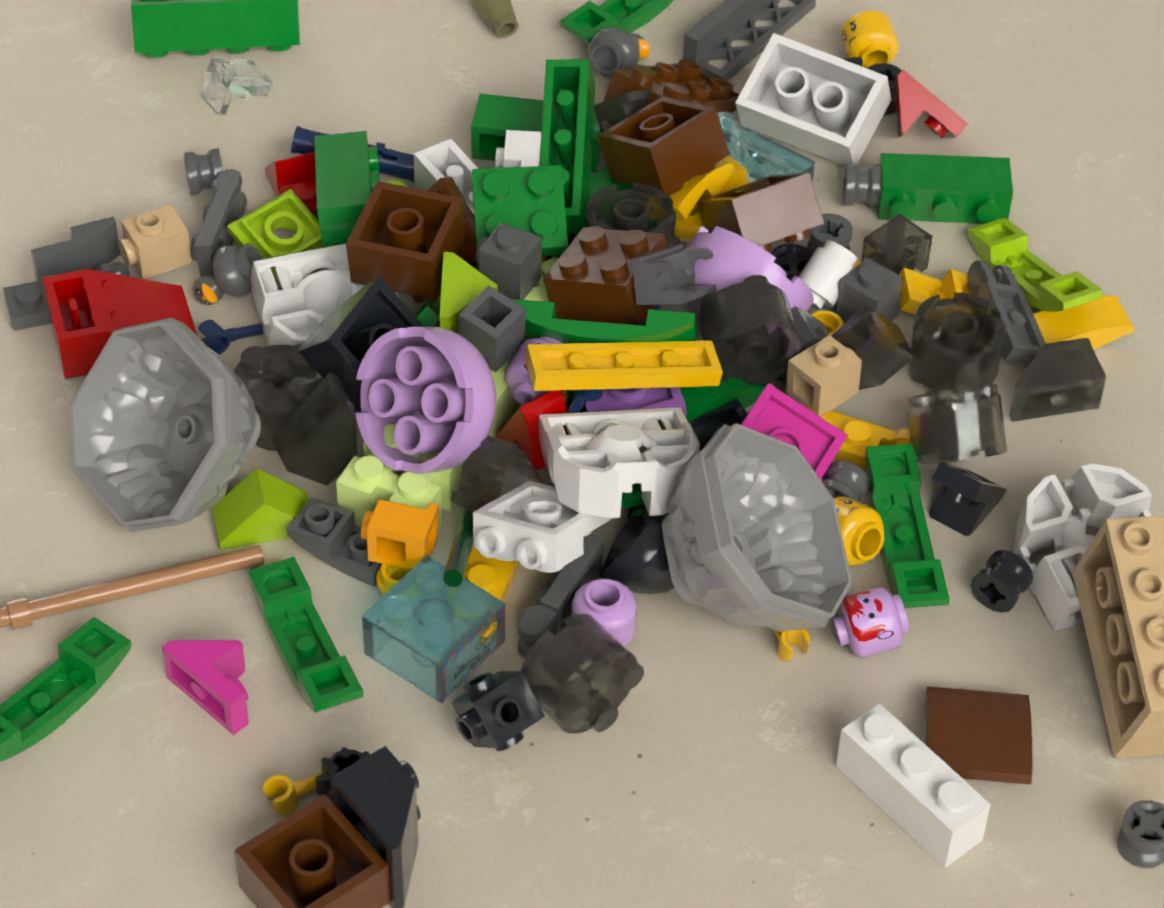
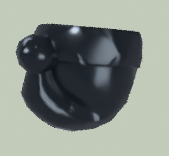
[599,509,674,594]

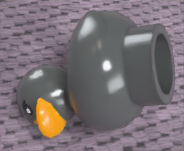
[588,28,650,77]
[193,243,264,305]

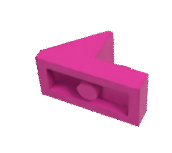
[162,640,249,735]

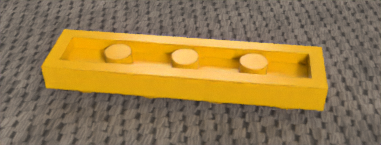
[525,340,723,391]

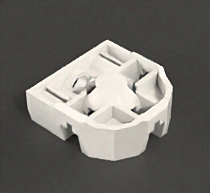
[250,244,399,376]
[538,407,700,518]
[1013,463,1152,631]

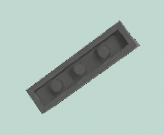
[683,0,816,81]

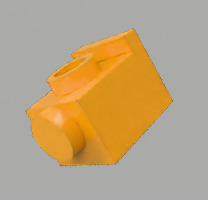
[361,499,439,573]

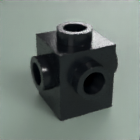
[451,671,545,751]

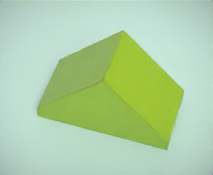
[440,252,498,334]
[212,468,309,550]

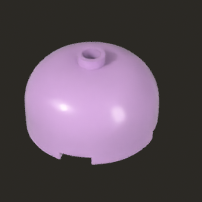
[686,226,814,345]
[355,326,496,474]

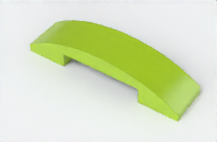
[967,217,1102,312]

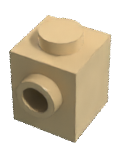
[118,204,192,279]
[786,335,862,417]

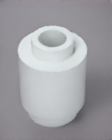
[799,240,857,310]

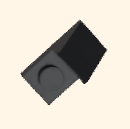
[929,462,1007,536]

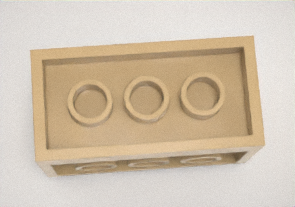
[1072,516,1164,759]

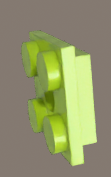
[227,189,336,283]

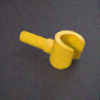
[771,628,810,661]
[263,772,322,815]

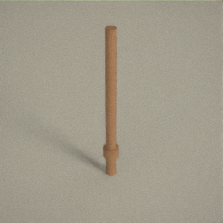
[0,545,264,630]

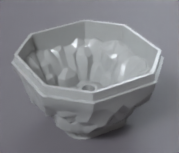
[69,318,261,532]
[662,423,852,632]

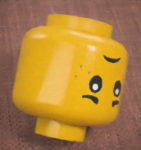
[841,10,899,69]
[834,496,884,567]

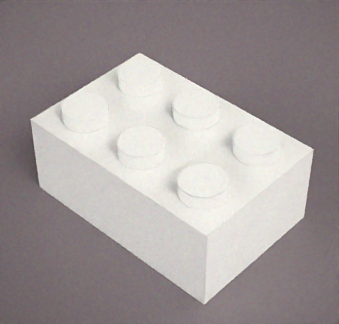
[735,33,891,166]

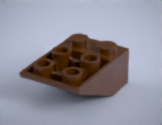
[601,60,740,125]

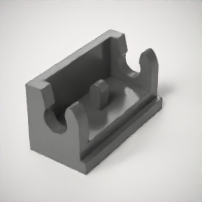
[632,244,717,305]

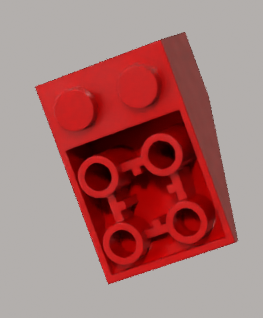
[42,269,197,379]

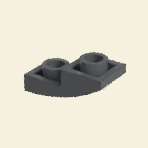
[31,217,120,281]
[287,497,382,587]

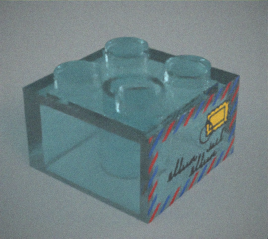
[362,555,505,704]

